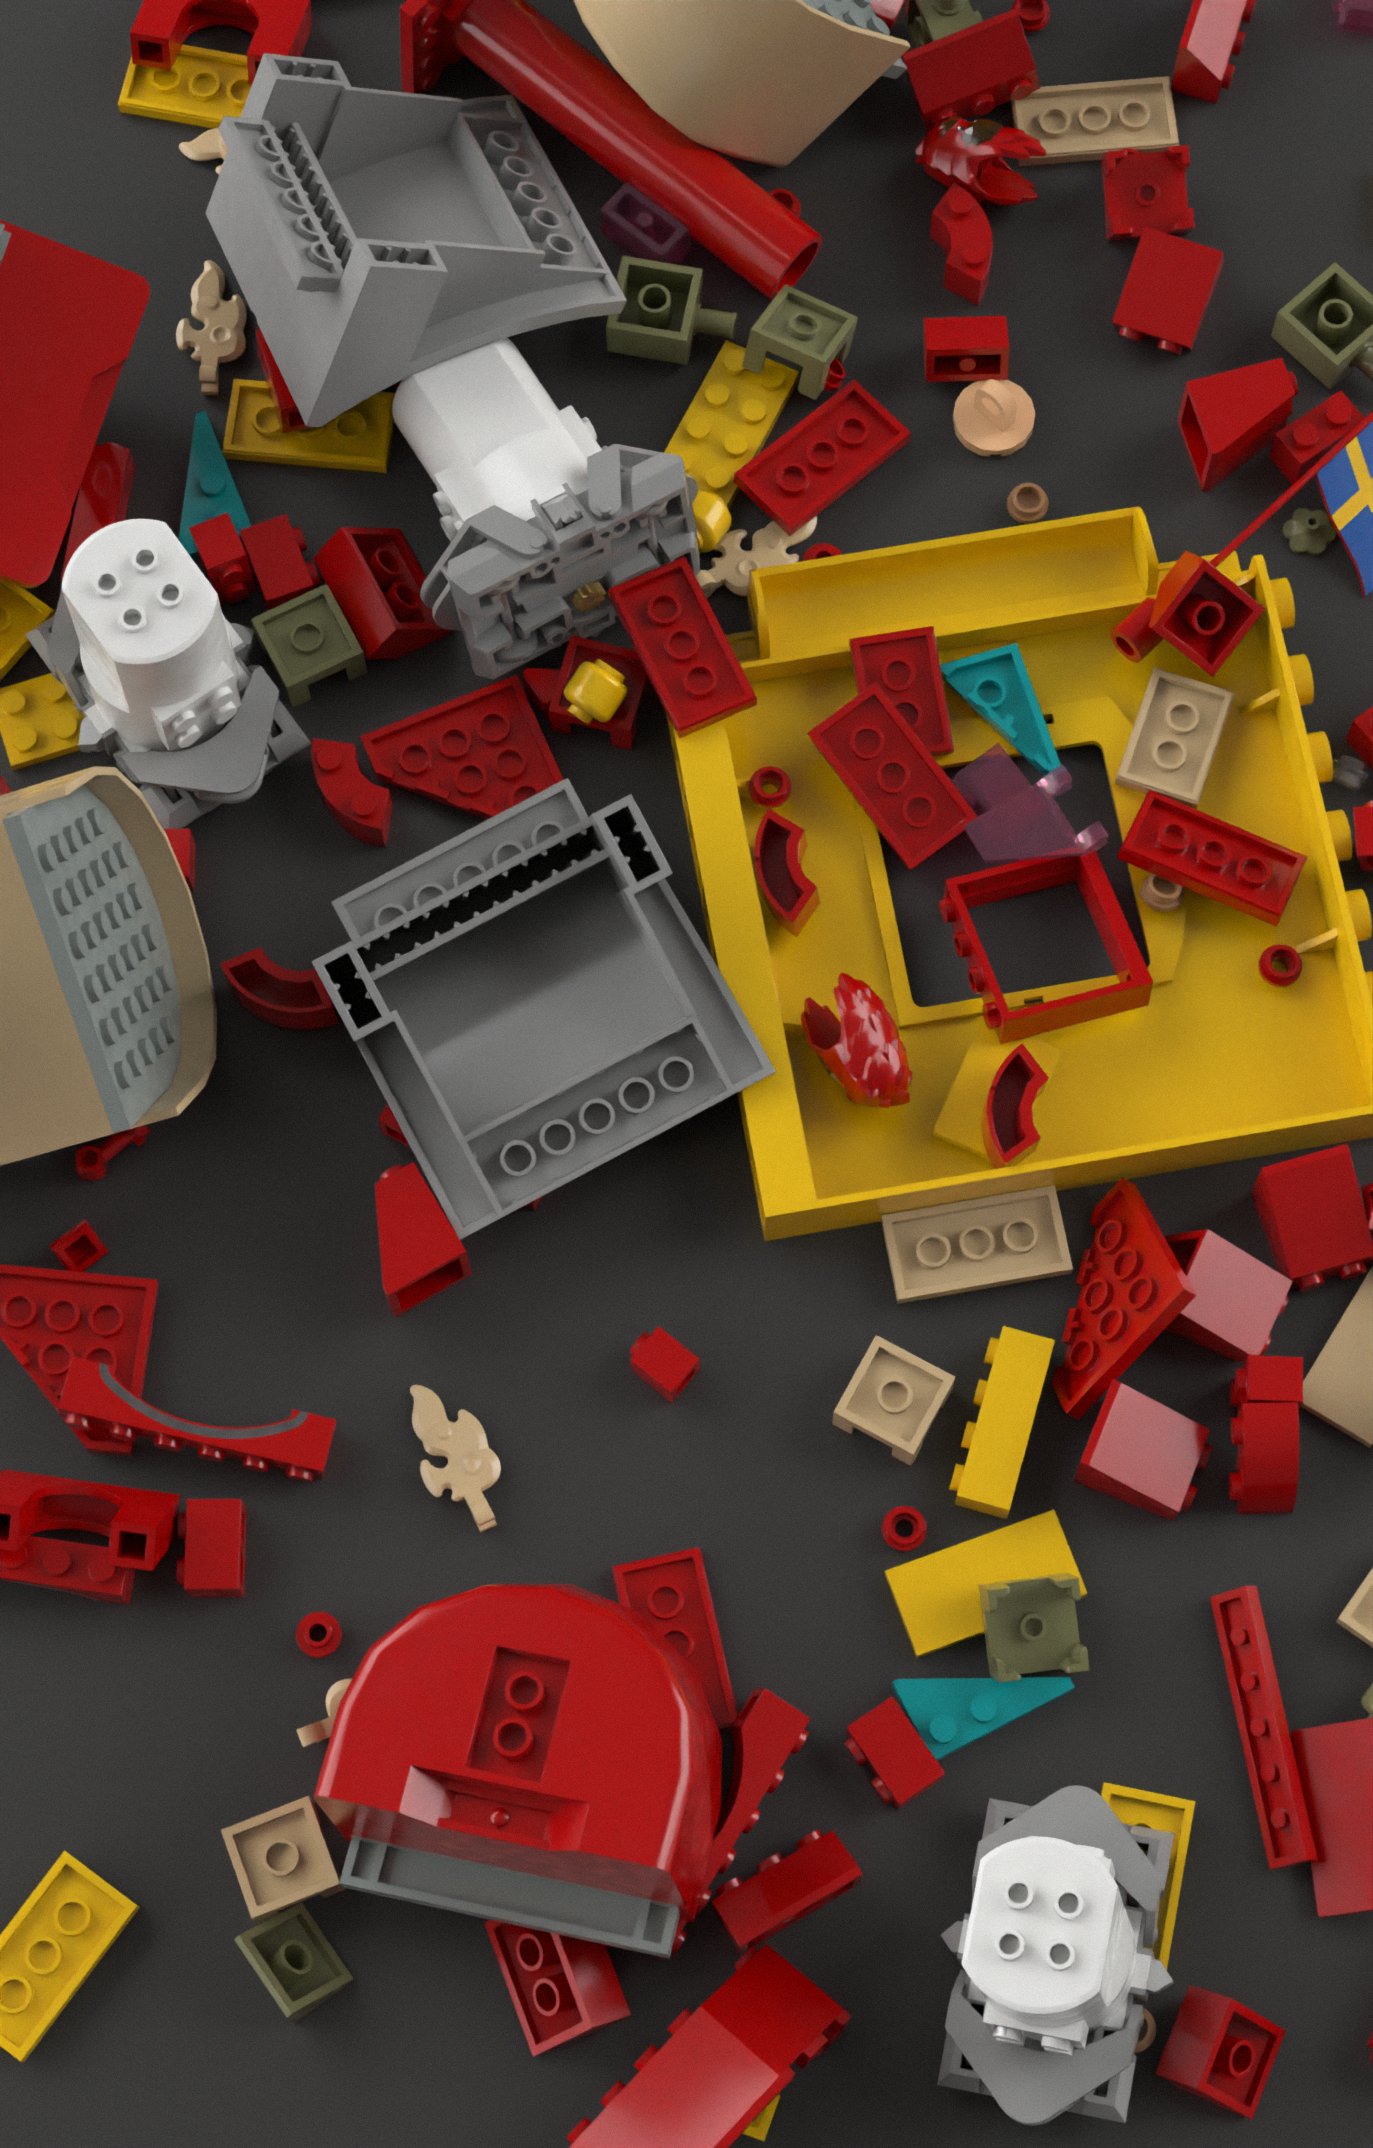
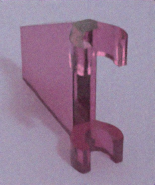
[963,765,1108,863]

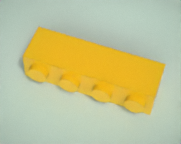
[949,1326,1055,1519]

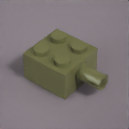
[904,0,983,49]
[606,256,738,365]
[1271,262,1373,390]

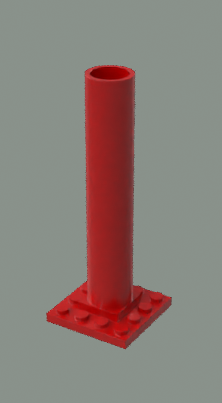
[400,0,823,302]

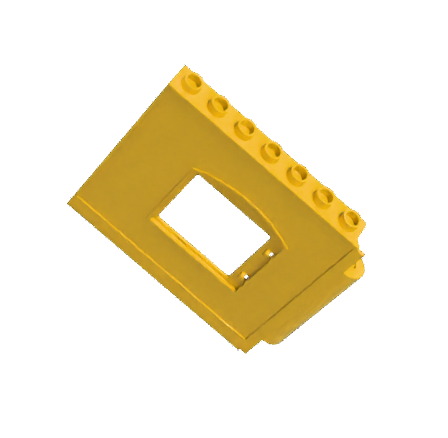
[666,506,1373,1241]

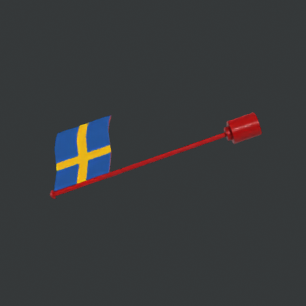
[1110,411,1373,663]

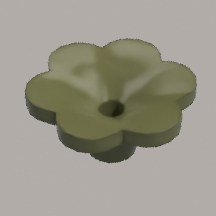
[1282,508,1336,556]

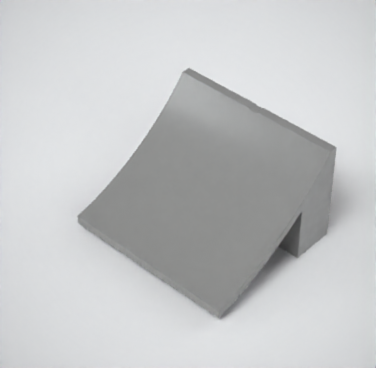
[205,53,627,427]
[312,778,776,1239]

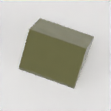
[234,1902,354,2023]

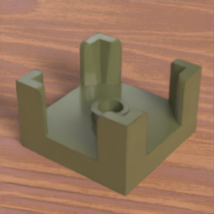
[742,285,858,400]
[251,584,368,708]
[979,1573,1090,1683]

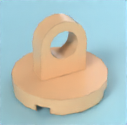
[953,379,1035,457]

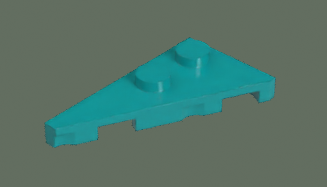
[178,411,251,561]
[940,643,1064,784]
[891,1677,1075,1761]

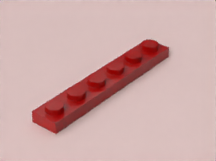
[1210,1586,1318,1870]

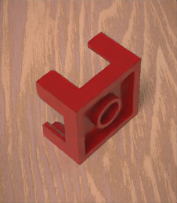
[1101,145,1195,241]
[548,635,651,751]

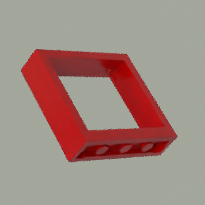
[939,843,1153,1044]

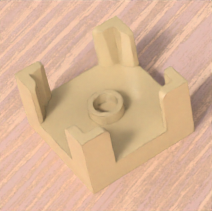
[832,1335,956,1466]
[221,1795,346,1924]

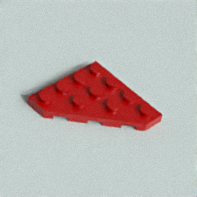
[360,675,564,820]
[1052,1177,1196,1420]
[0,1264,159,1456]

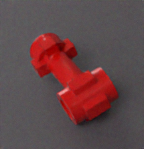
[74,1125,151,1181]

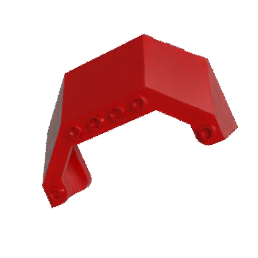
[566,1944,852,2148]

